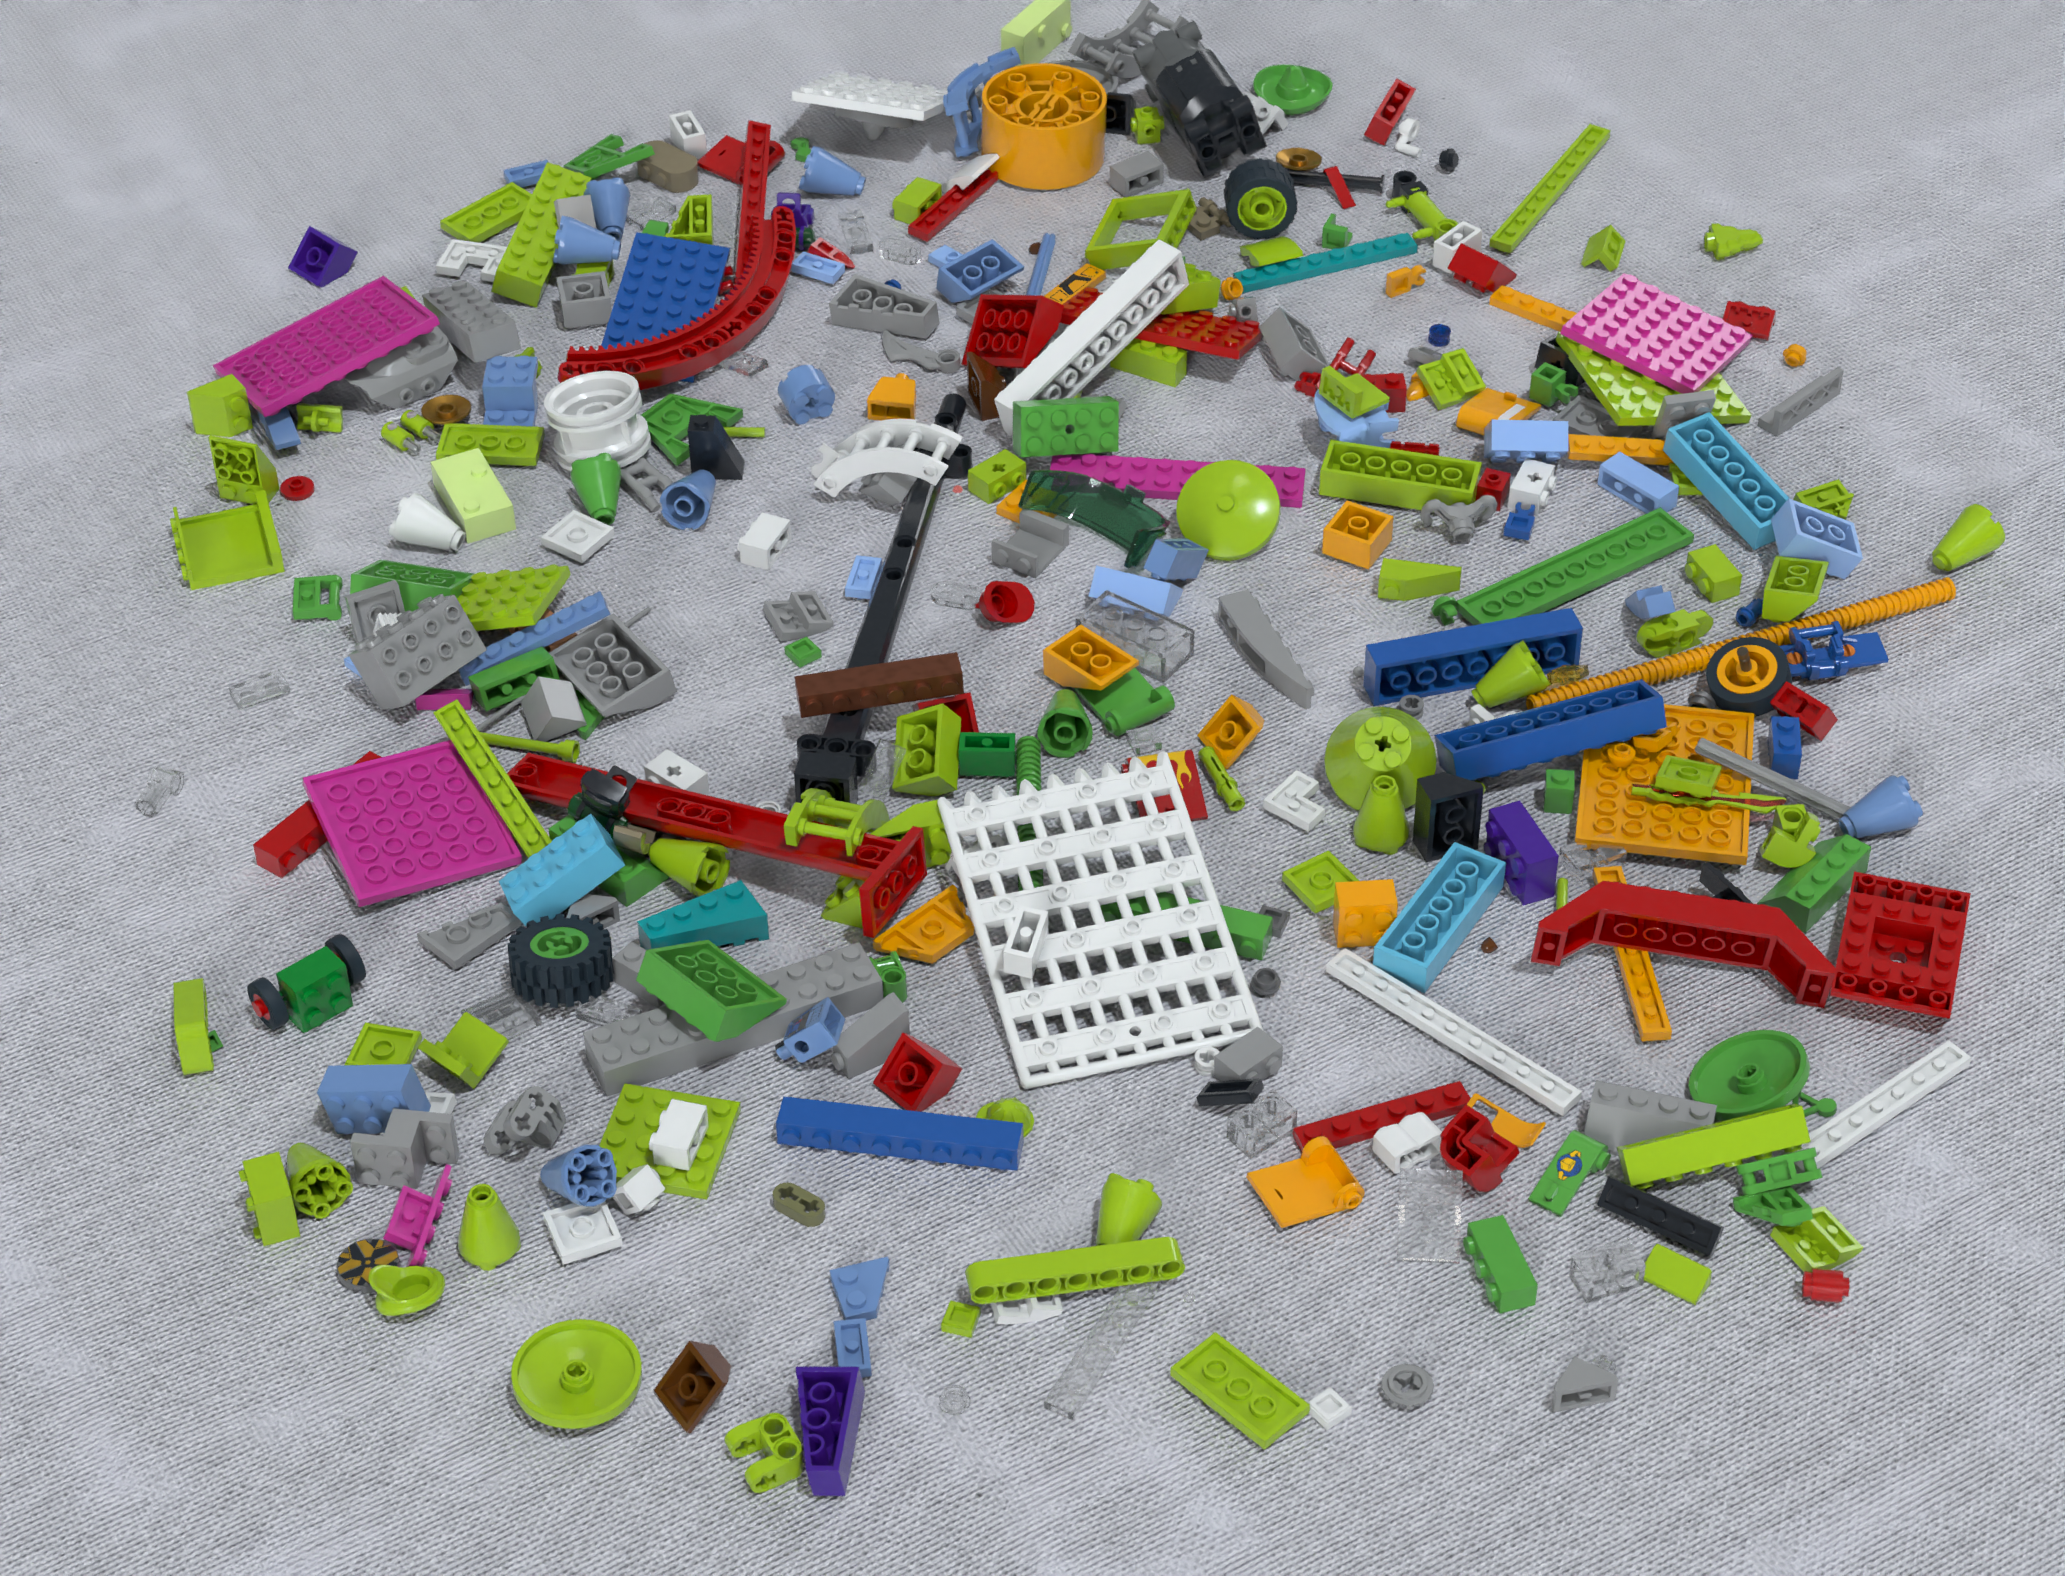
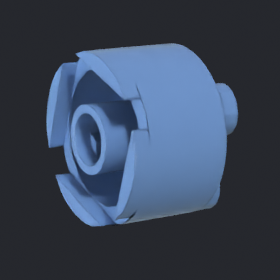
[778,365,835,425]

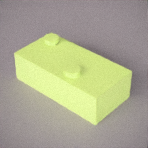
[1001,0,1072,66]
[431,448,516,544]

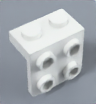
[1244,92,1289,135]

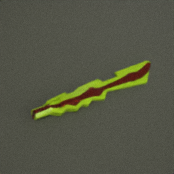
[1631,783,1787,814]

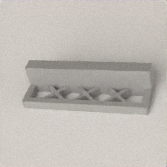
[1758,367,1844,437]

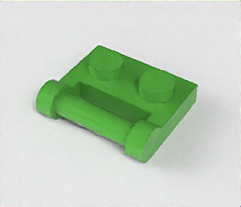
[293,575,343,621]

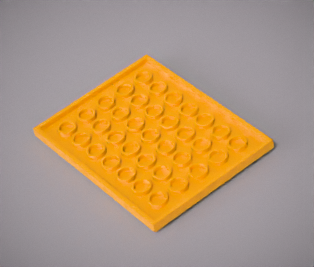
[1574,704,1754,865]

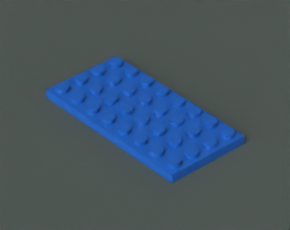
[601,232,730,383]

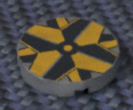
[336,1239,401,1294]

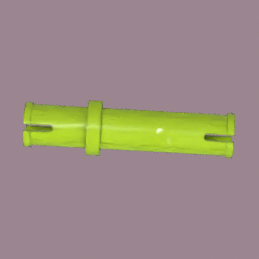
[1198,746,1245,812]

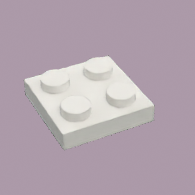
[541,510,615,563]
[543,1201,623,1265]

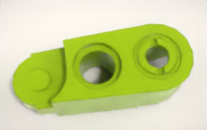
[1636,609,1713,658]

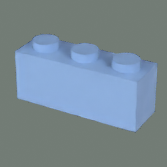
[1598,452,1679,514]

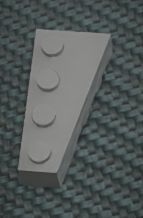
[829,274,939,338]

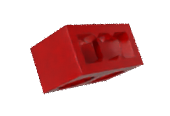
[1770,681,1838,741]

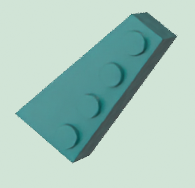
[637,880,769,950]

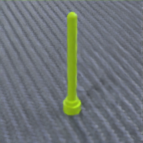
[480,732,580,763]

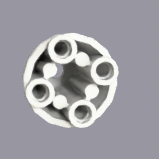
[389,493,466,551]

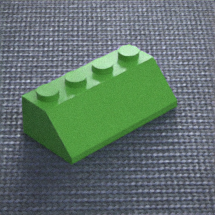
[548,814,669,907]
[1757,834,1871,933]

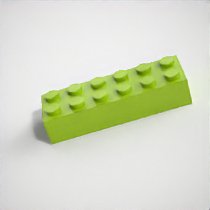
[1319,440,1482,513]

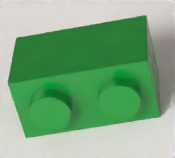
[959,732,1016,776]

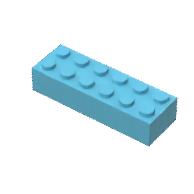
[1663,412,1790,550]
[1373,842,1506,993]

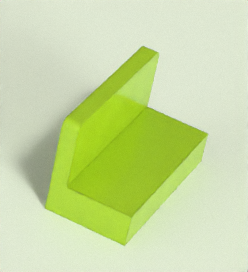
[1581,224,1626,272]

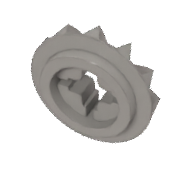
[1381,1364,1434,1410]

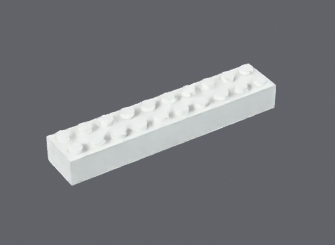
[994,240,1189,436]

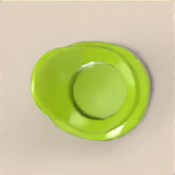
[369,1265,446,1316]

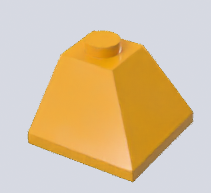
[1197,694,1265,770]

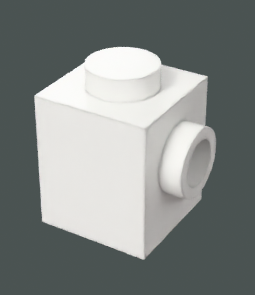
[613,1164,665,1215]

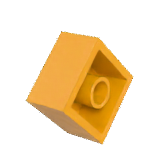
[1322,500,1394,569]
[1333,879,1398,948]

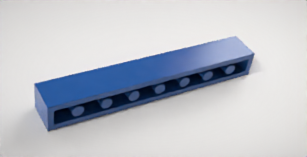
[776,1096,1024,1171]

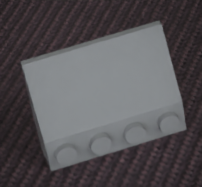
[549,613,677,716]

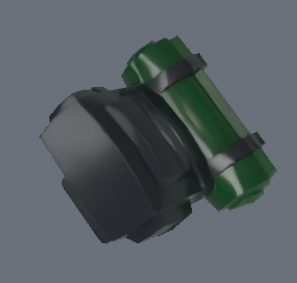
[568,765,637,839]

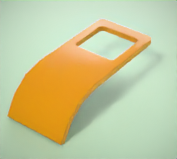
[1467,1093,1546,1148]

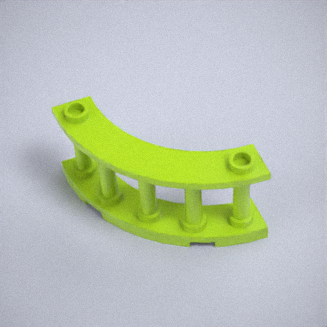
[784,788,890,857]

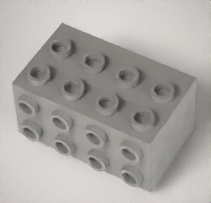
[349,594,487,710]

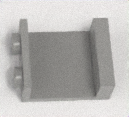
[991,508,1069,579]

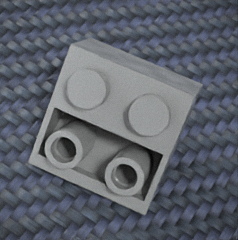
[858,444,918,506]

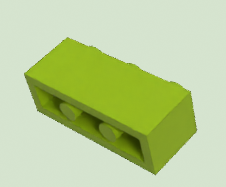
[1110,338,1187,388]

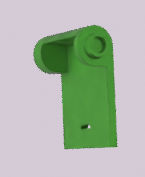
[1075,668,1175,736]

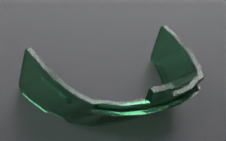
[1018,470,1170,569]

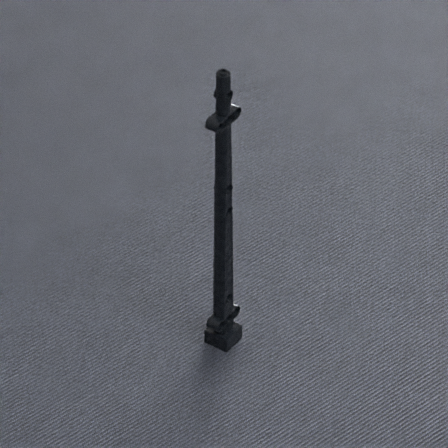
[794,393,972,804]

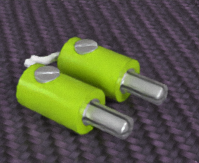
[381,410,440,453]

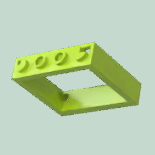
[1085,189,1197,270]

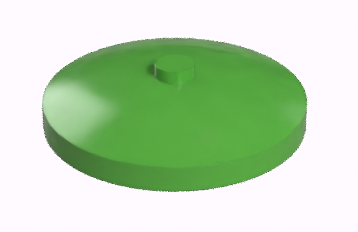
[1689,1030,1810,1121]

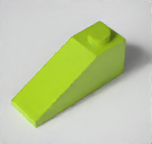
[1378,558,1462,601]

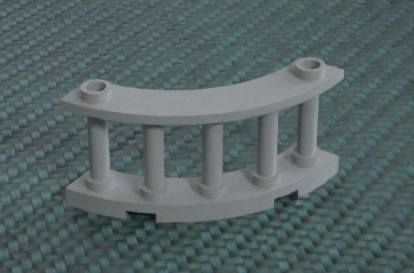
[1068,0,1189,78]

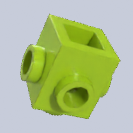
[1130,106,1164,144]

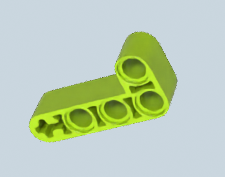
[173,978,214,1075]

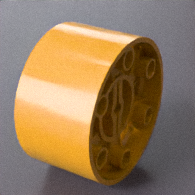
[981,63,1107,190]

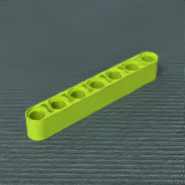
[965,1237,1185,1304]

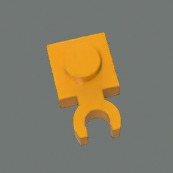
[1386,265,1426,298]
[1633,722,1677,752]

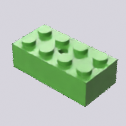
[1013,396,1119,457]

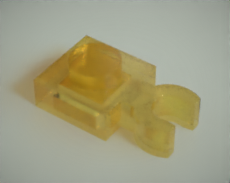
[1547,665,1589,685]

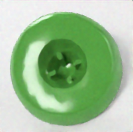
[1253,64,1333,115]

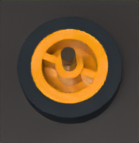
[1706,637,1792,717]

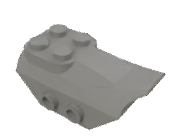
[345,326,458,409]

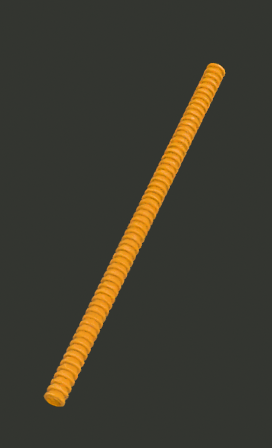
[1526,577,1956,710]

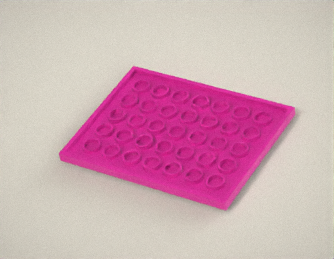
[213,275,440,417]

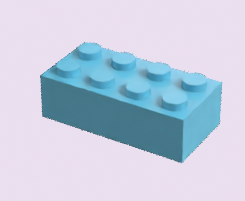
[499,814,625,927]

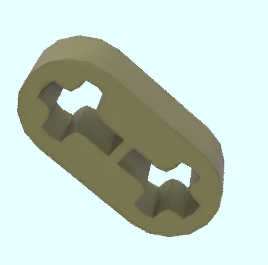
[773,1183,826,1227]

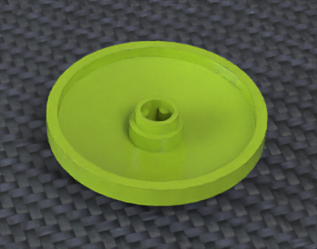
[1176,460,1281,561]
[511,1319,642,1429]

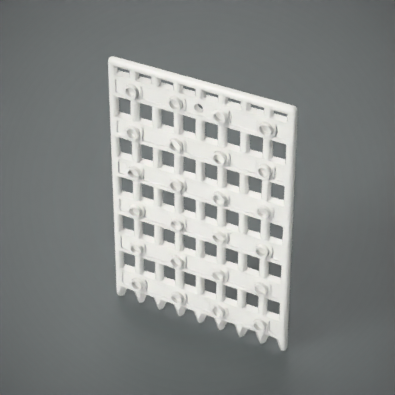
[937,751,1263,1089]

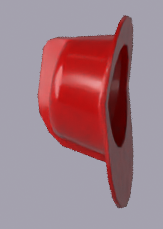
[975,581,1035,623]

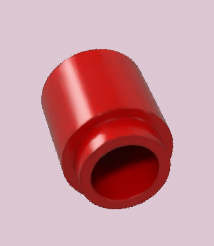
[1802,1269,1849,1303]

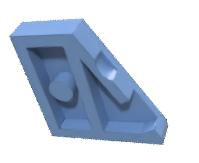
[829,1256,890,1321]

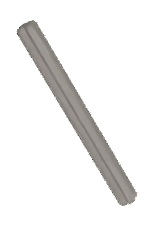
[1695,738,1851,819]

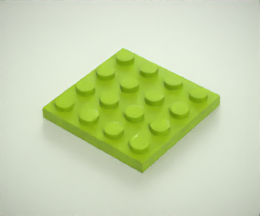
[457,564,571,631]
[599,1083,741,1200]

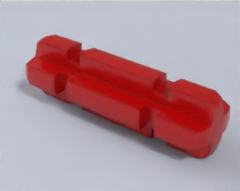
[1390,441,1440,456]

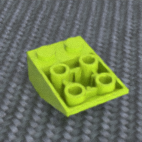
[208,435,280,505]
[870,799,951,867]

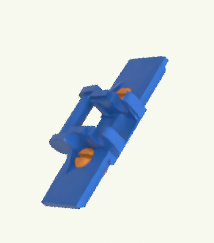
[1779,621,1889,680]

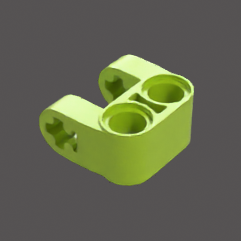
[724,1413,804,1493]

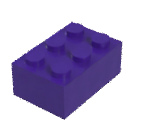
[1483,800,1559,906]

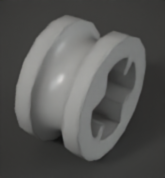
[1399,695,1424,720]

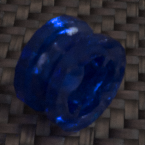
[1428,324,1451,347]

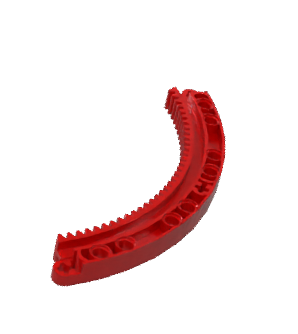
[557,206,796,390]

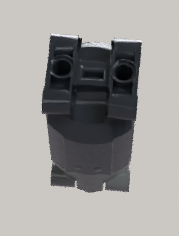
[1132,20,1267,178]

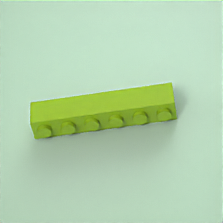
[1617,1104,1811,1189]

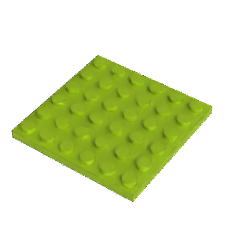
[1555,332,1752,426]

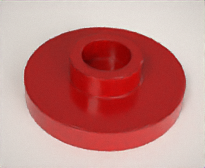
[280,476,315,501]

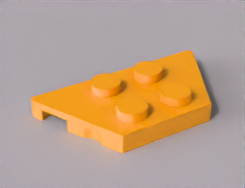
[873,884,974,964]

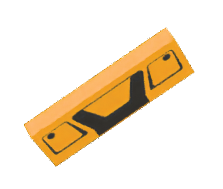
[1045,263,1106,304]

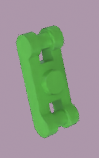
[1736,1147,1823,1195]

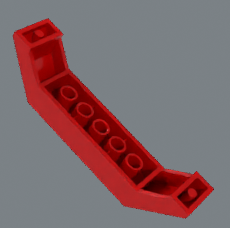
[1531,880,1836,1008]

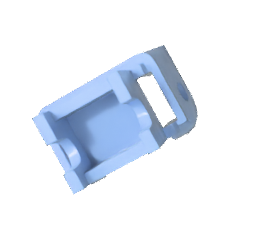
[1314,389,1399,448]

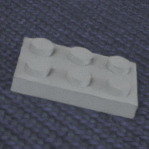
[1650,390,1716,440]
[1553,395,1644,438]

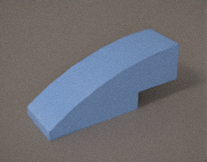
[257,406,301,450]
[1625,585,1676,619]

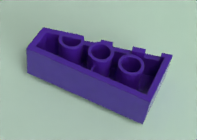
[795,1366,865,1496]

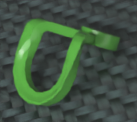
[1792,1091,1837,1117]

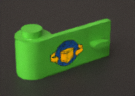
[1529,1130,1611,1217]

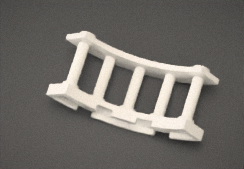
[813,419,962,498]

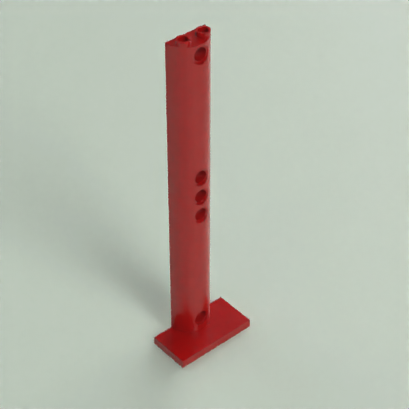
[507,753,927,938]

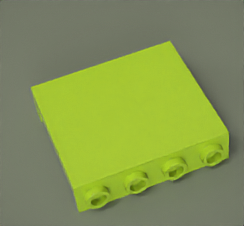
[170,490,285,590]

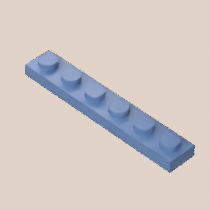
[459,591,611,686]

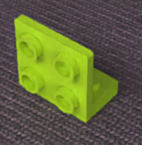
[1319,366,1390,419]
[418,1012,509,1089]

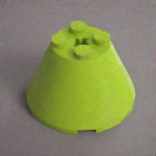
[1324,707,1437,811]

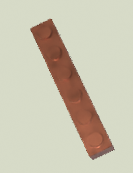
[794,652,964,718]

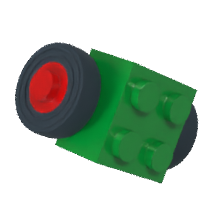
[247,934,366,1034]

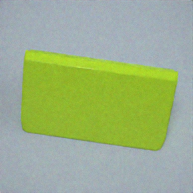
[1639,1244,1712,1305]

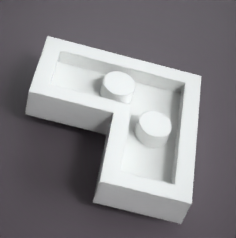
[1263,770,1325,832]

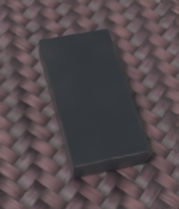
[1196,1078,1264,1107]

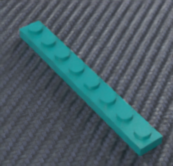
[1233,233,1418,294]

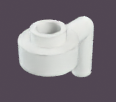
[1395,118,1422,157]

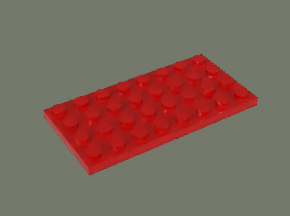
[1060,287,1263,360]

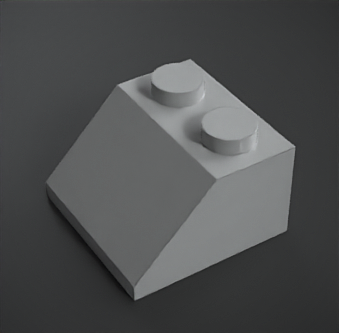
[556,271,612,328]

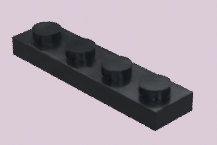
[1597,1176,1724,1256]

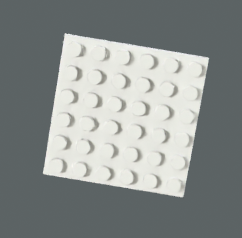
[791,72,948,121]

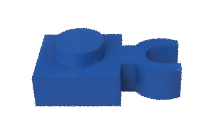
[1504,502,1535,540]

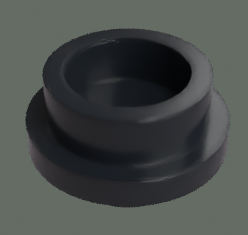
[1439,148,1459,172]

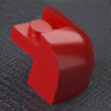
[1440,1104,1520,1192]

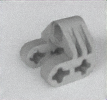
[484,1086,566,1155]

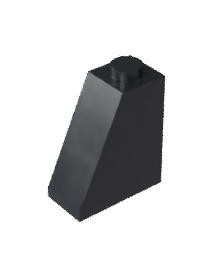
[687,414,745,480]

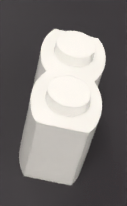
[1372,1112,1442,1173]

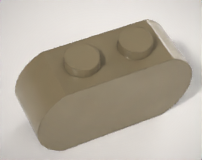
[637,140,699,193]

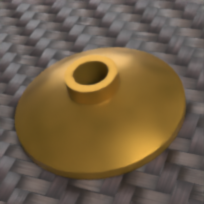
[1276,148,1322,171]
[421,395,471,425]

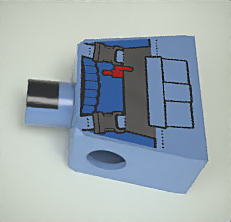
[775,997,845,1063]

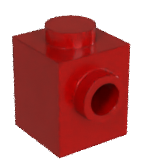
[1476,468,1511,511]

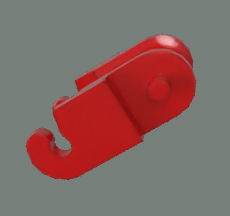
[1294,372,1321,397]

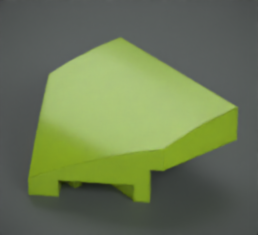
[1793,479,1854,520]

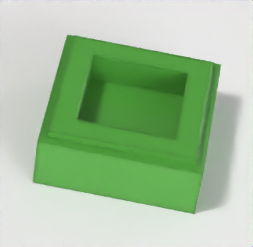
[784,636,822,668]

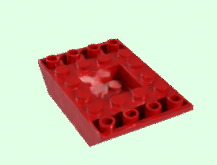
[1830,872,1971,1019]

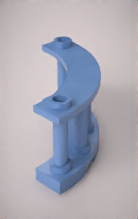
[943,47,1021,157]

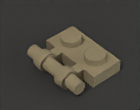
[1187,197,1232,241]

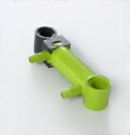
[1385,171,1458,241]

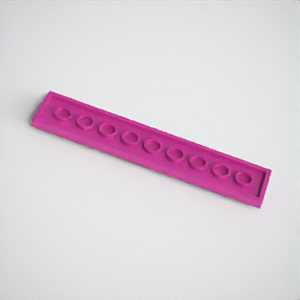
[1047,454,1306,508]

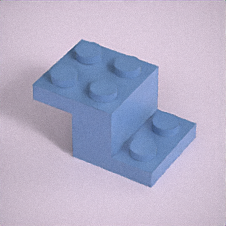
[482,356,539,427]

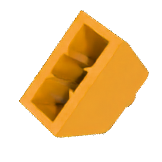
[867,373,916,421]

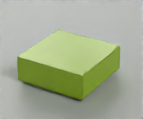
[941,1300,981,1338]

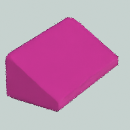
[415,689,474,710]

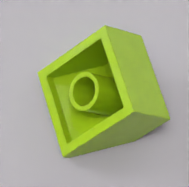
[187,374,253,437]

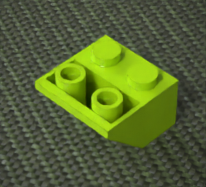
[821,876,865,929]

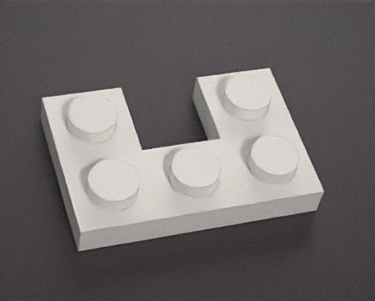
[436,239,507,282]

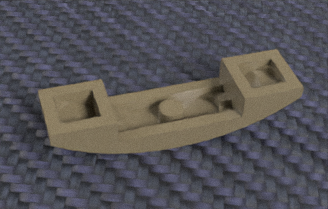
[613,824,660,854]

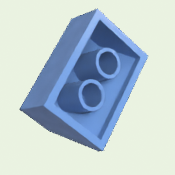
[936,239,1024,303]

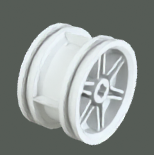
[544,371,651,471]

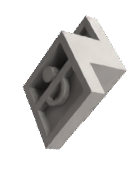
[350,1108,460,1189]

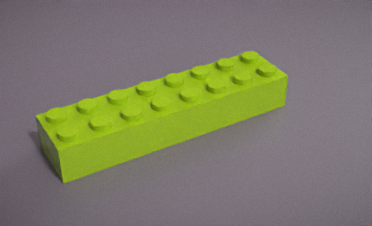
[491,162,591,308]

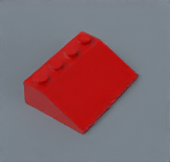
[961,294,1064,368]

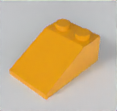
[1043,624,1139,691]

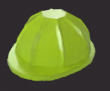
[976,1097,1034,1137]

